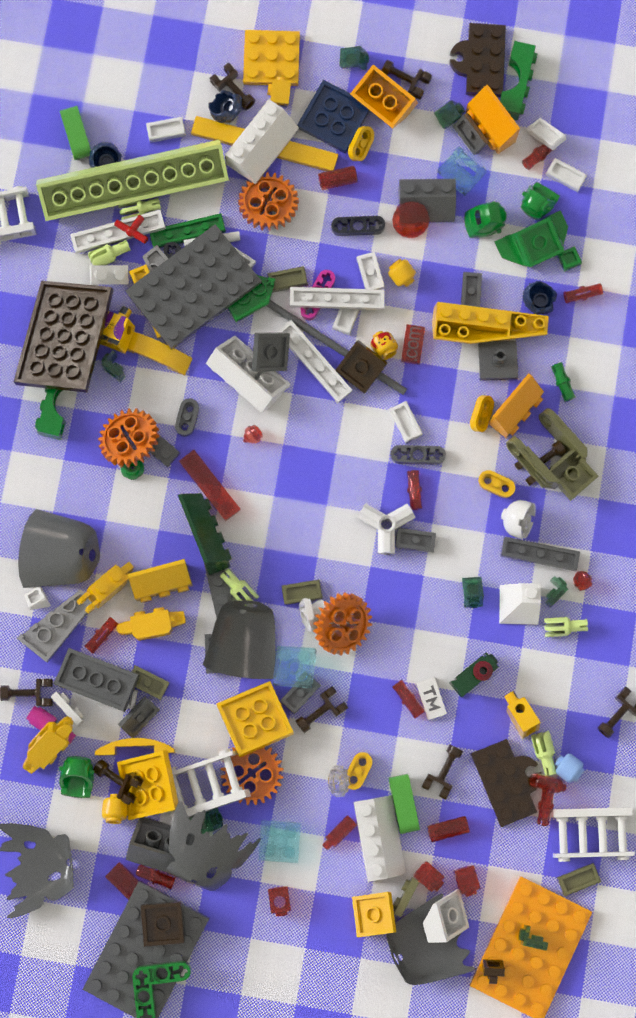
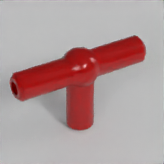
[114,215,148,244]

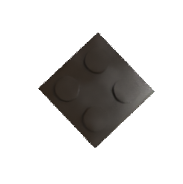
[335,340,388,394]
[141,901,185,947]

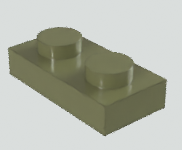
[131,665,170,700]
[393,877,420,917]

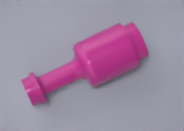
[26,706,76,745]

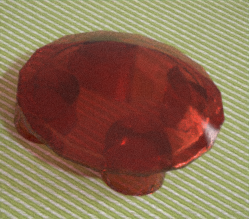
[392,202,430,238]

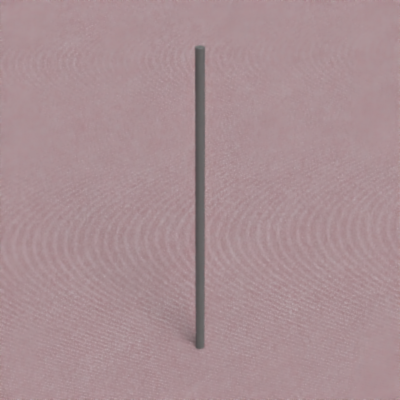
[267,300,407,395]

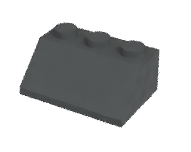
[398,179,456,223]
[126,817,195,872]

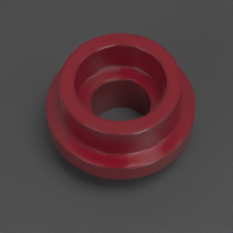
[473,661,493,681]

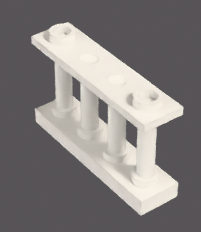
[0,186,37,242]
[171,748,251,819]
[551,807,635,862]

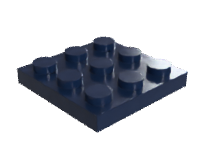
[297,80,370,153]

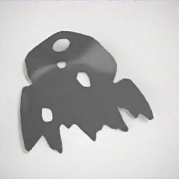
[166,801,261,891]
[0,823,73,918]

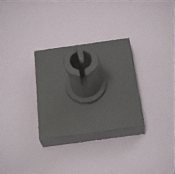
[252,332,290,372]
[478,341,518,380]

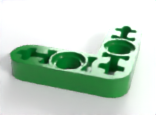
[132,961,191,1018]

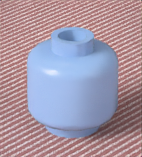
[554,754,585,783]

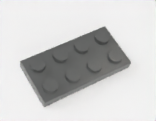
[54,648,140,712]

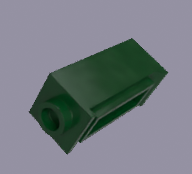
[449,652,498,698]

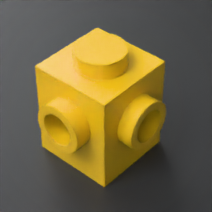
[267,77,291,106]

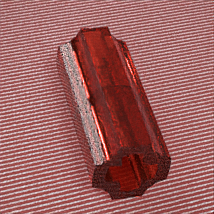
[318,166,358,190]
[427,816,470,842]

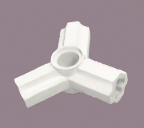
[357,503,415,555]

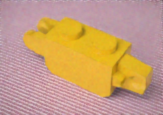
[77,562,134,614]
[116,607,186,641]
[22,717,73,774]

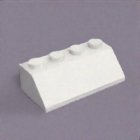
[225,99,299,184]
[206,336,291,413]
[353,795,406,882]

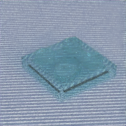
[272,646,317,688]
[258,820,301,863]

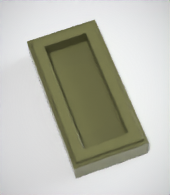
[267,266,308,293]
[282,580,323,605]
[556,863,601,896]

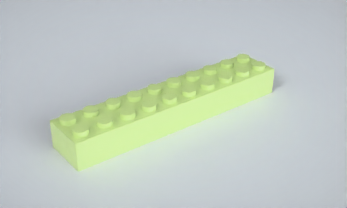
[36,140,229,221]

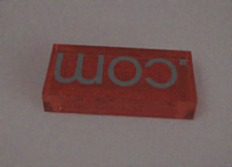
[401,324,425,365]

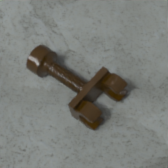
[381,59,432,100]
[209,63,256,110]
[515,441,567,486]
[0,679,53,706]
[295,686,348,733]
[597,687,636,738]
[421,744,464,800]
[93,760,143,805]

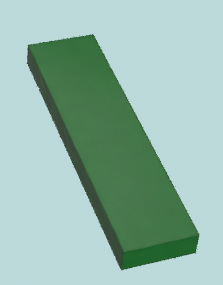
[150,213,226,248]

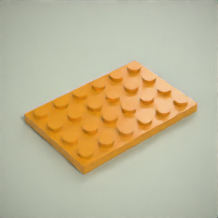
[469,876,592,1018]

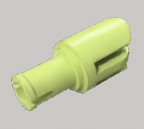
[118,198,161,220]
[88,240,131,265]
[220,568,259,606]
[544,617,588,637]
[531,731,557,776]

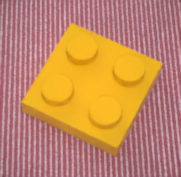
[352,892,396,937]

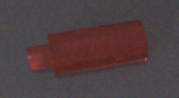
[529,773,567,793]
[322,815,357,851]

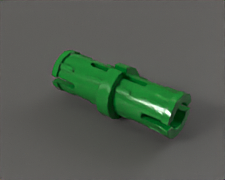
[551,362,576,402]

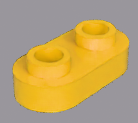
[348,126,374,161]
[470,395,494,432]
[478,470,515,498]
[344,752,372,790]

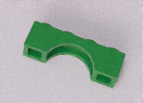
[500,41,538,121]
[35,388,66,440]

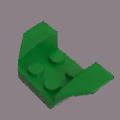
[494,210,568,267]

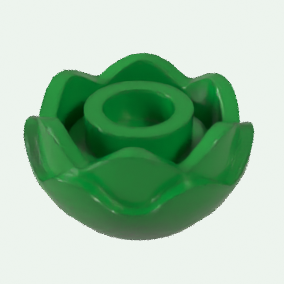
[120,460,144,480]

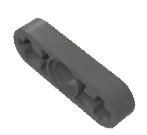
[390,445,446,465]

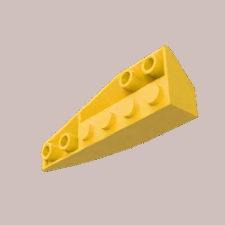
[432,302,549,344]

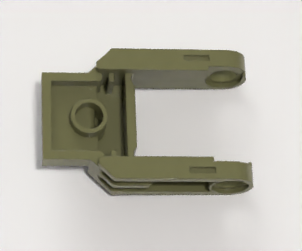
[506,408,599,501]

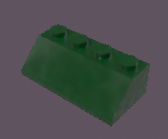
[178,493,232,575]

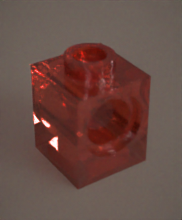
[413,860,444,892]
[453,865,481,897]
[268,886,291,917]

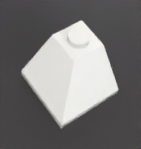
[499,583,541,625]
[423,889,469,943]

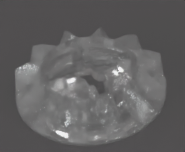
[328,765,350,797]

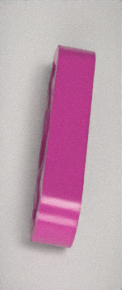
[301,270,335,320]

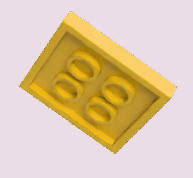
[243,30,300,86]
[216,681,294,758]
[117,750,178,820]

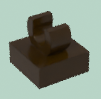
[482,959,505,984]

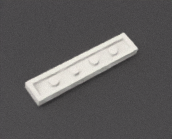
[70,210,166,254]
[290,287,384,310]
[277,320,352,403]

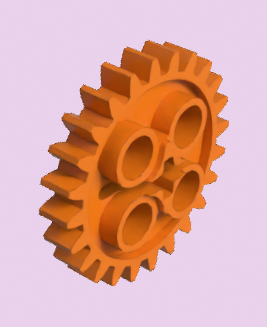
[238,172,299,231]
[98,408,160,468]
[313,592,372,656]
[220,747,284,805]

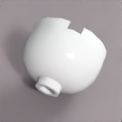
[501,500,536,539]

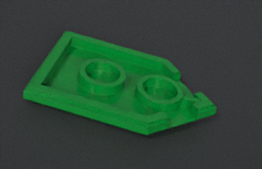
[227,274,276,322]

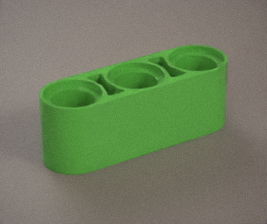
[60,106,91,160]
[389,774,420,834]

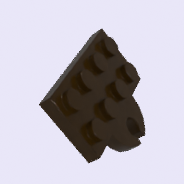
[449,23,506,97]
[470,739,542,827]

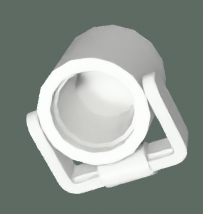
[299,598,325,632]

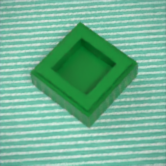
[557,246,582,272]

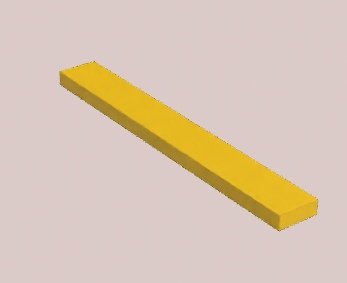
[191,116,338,173]

